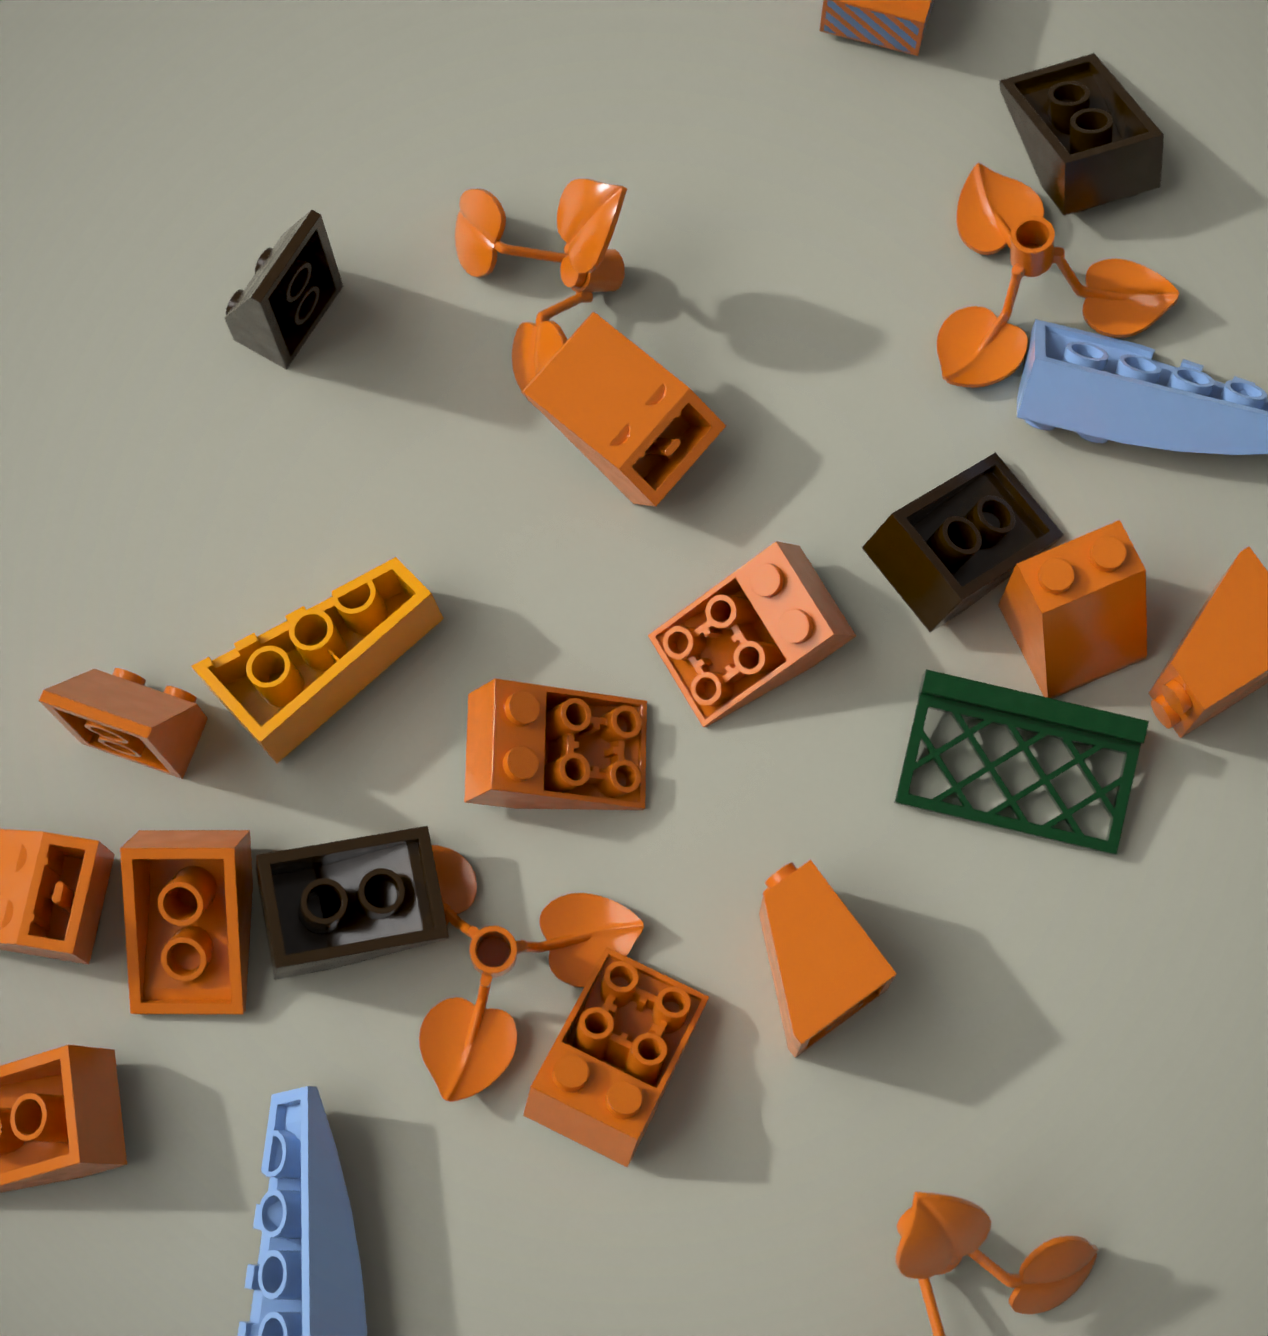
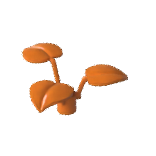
[937,163,1179,388]
[455,179,627,404]
[419,845,644,1102]
[896,1192,1099,1336]

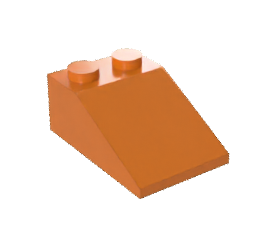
[39,668,208,779]
[120,830,253,1014]
[0,1045,127,1193]

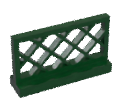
[894,669,1149,855]

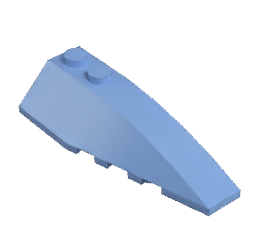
[1017,319,1268,455]
[238,1086,367,1336]

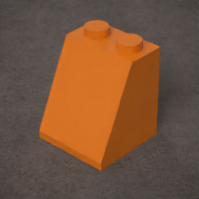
[998,520,1147,699]
[1149,547,1268,738]
[759,860,897,1058]

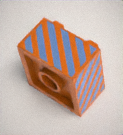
[819,0,935,56]

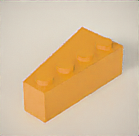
[191,557,444,764]

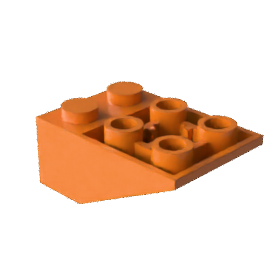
[521,312,726,507]
[648,541,856,727]
[464,678,647,810]
[0,829,115,965]
[523,947,709,1168]

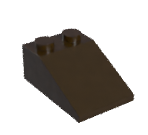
[1000,53,1164,216]
[224,210,343,370]
[862,452,1064,633]
[255,826,449,980]

